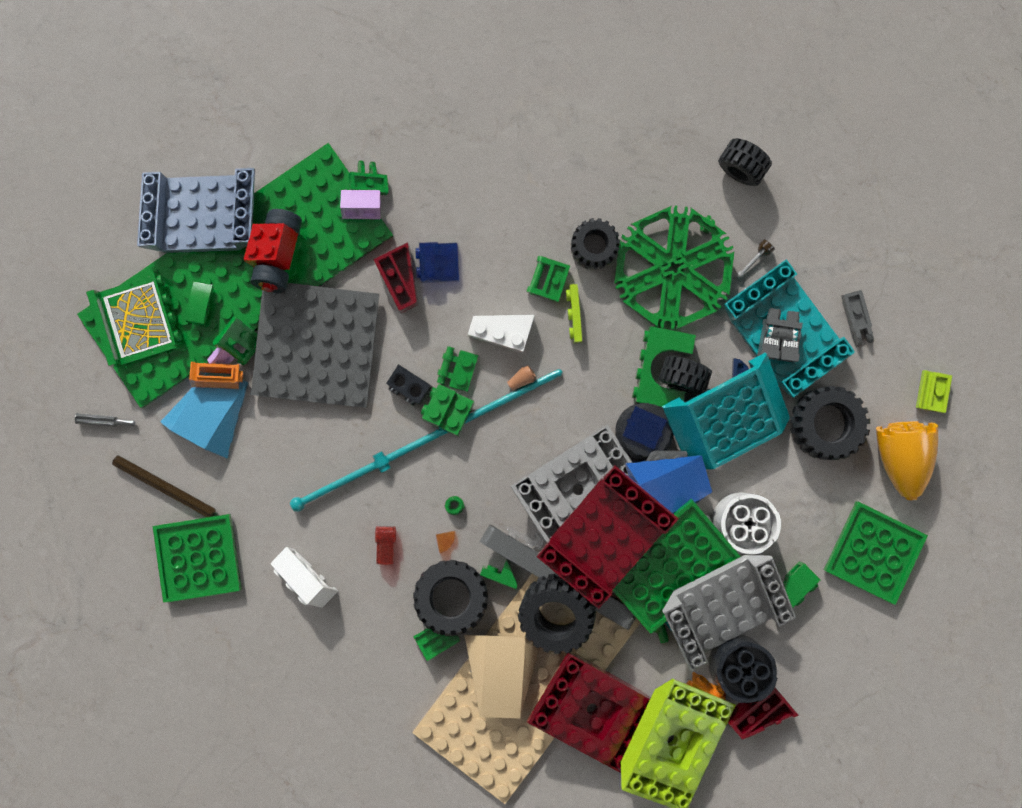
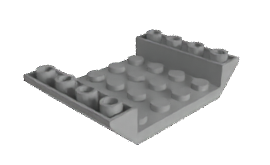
[663,555,796,672]

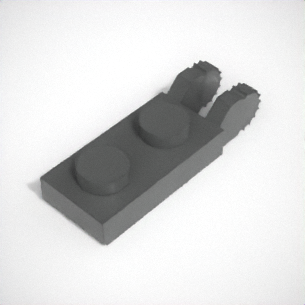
[841,290,874,346]

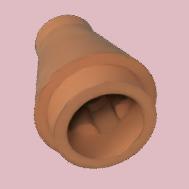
[507,365,537,391]

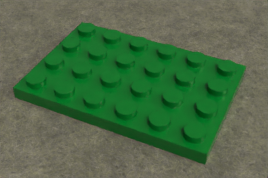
[613,498,741,634]

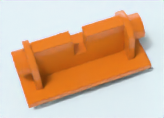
[686,671,726,700]

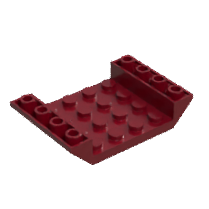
[536,465,679,609]

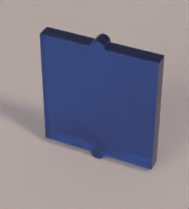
[622,406,667,449]

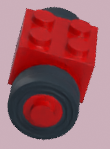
[244,209,302,293]

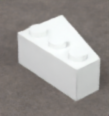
[271,547,338,608]

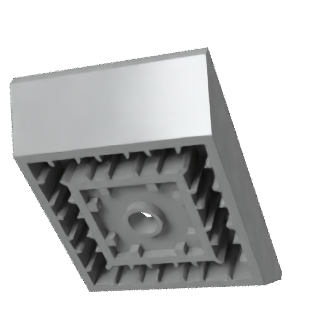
[510,425,632,543]

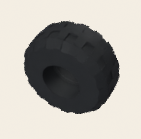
[615,403,674,460]

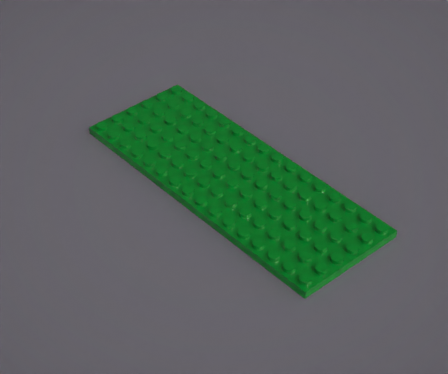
[77,142,393,408]

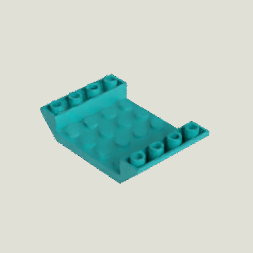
[724,259,855,398]
[662,353,790,470]

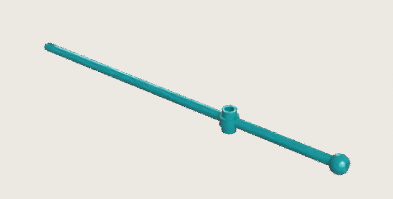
[290,369,563,512]

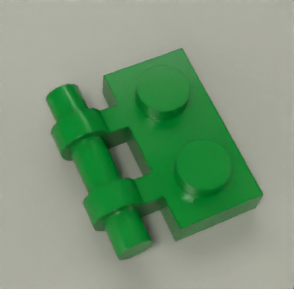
[436,346,478,392]

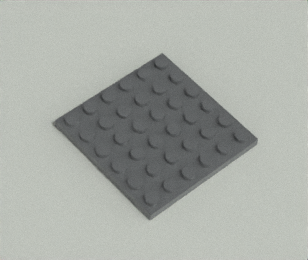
[251,283,380,408]

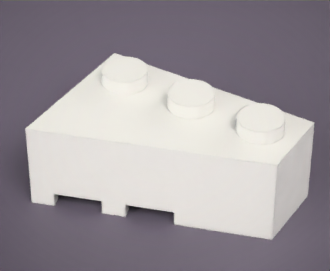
[468,315,535,354]

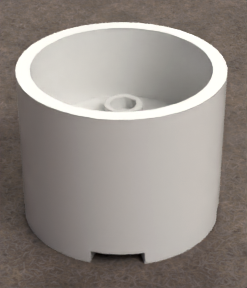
[712,492,781,554]

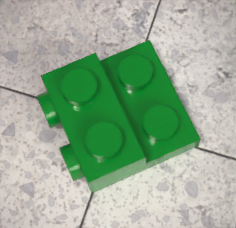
[421,384,475,437]

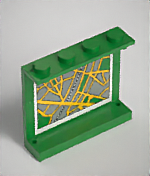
[86,271,182,367]

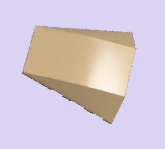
[464,635,539,719]

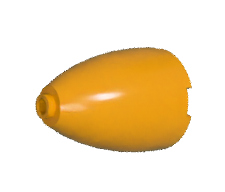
[876,421,939,500]

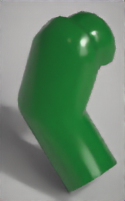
[646,624,669,644]

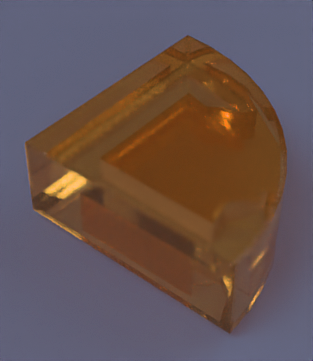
[436,530,455,553]

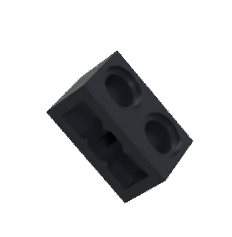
[386,364,432,406]

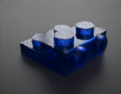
[415,242,460,283]

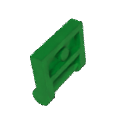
[526,256,570,302]
[213,316,258,365]

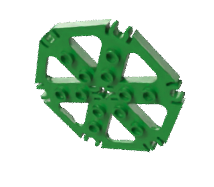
[614,205,735,329]

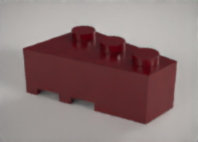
[373,242,418,314]
[728,687,799,740]

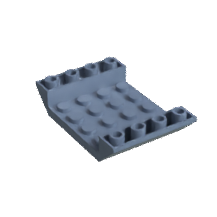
[137,168,255,253]

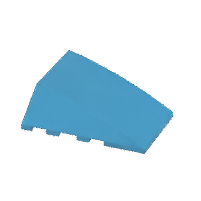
[160,373,248,458]

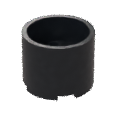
[709,635,778,703]

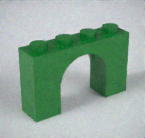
[632,326,696,408]

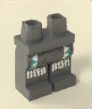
[757,308,803,363]

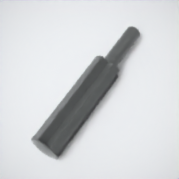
[75,413,136,427]

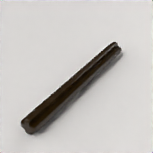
[112,455,216,517]

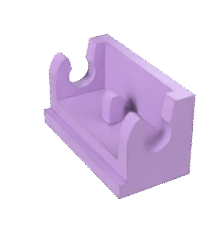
[340,190,381,219]

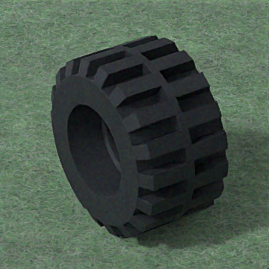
[718,138,772,186]
[571,218,620,270]
[659,356,712,395]

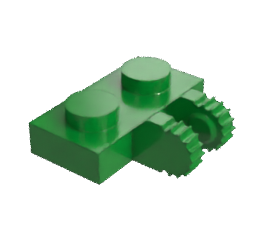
[348,160,389,196]

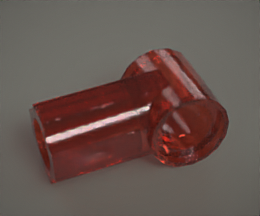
[375,526,396,565]

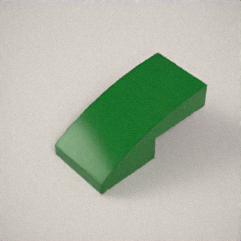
[185,282,214,326]

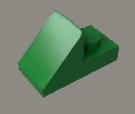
[480,558,518,589]

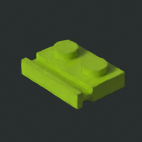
[916,370,952,413]

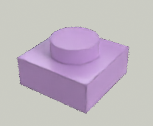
[207,348,234,365]

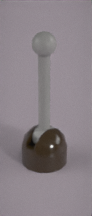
[736,239,775,279]

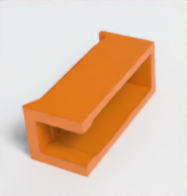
[189,362,243,389]

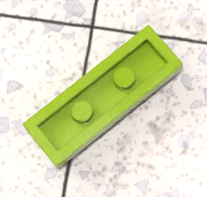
[566,284,582,344]

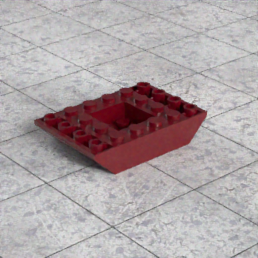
[526,653,651,773]

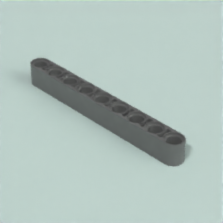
[480,524,636,630]

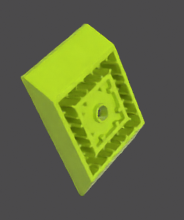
[621,679,736,808]

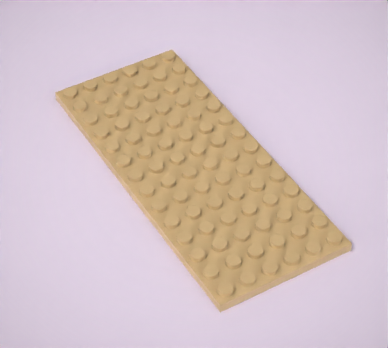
[412,573,641,804]

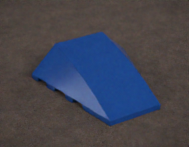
[625,455,712,514]

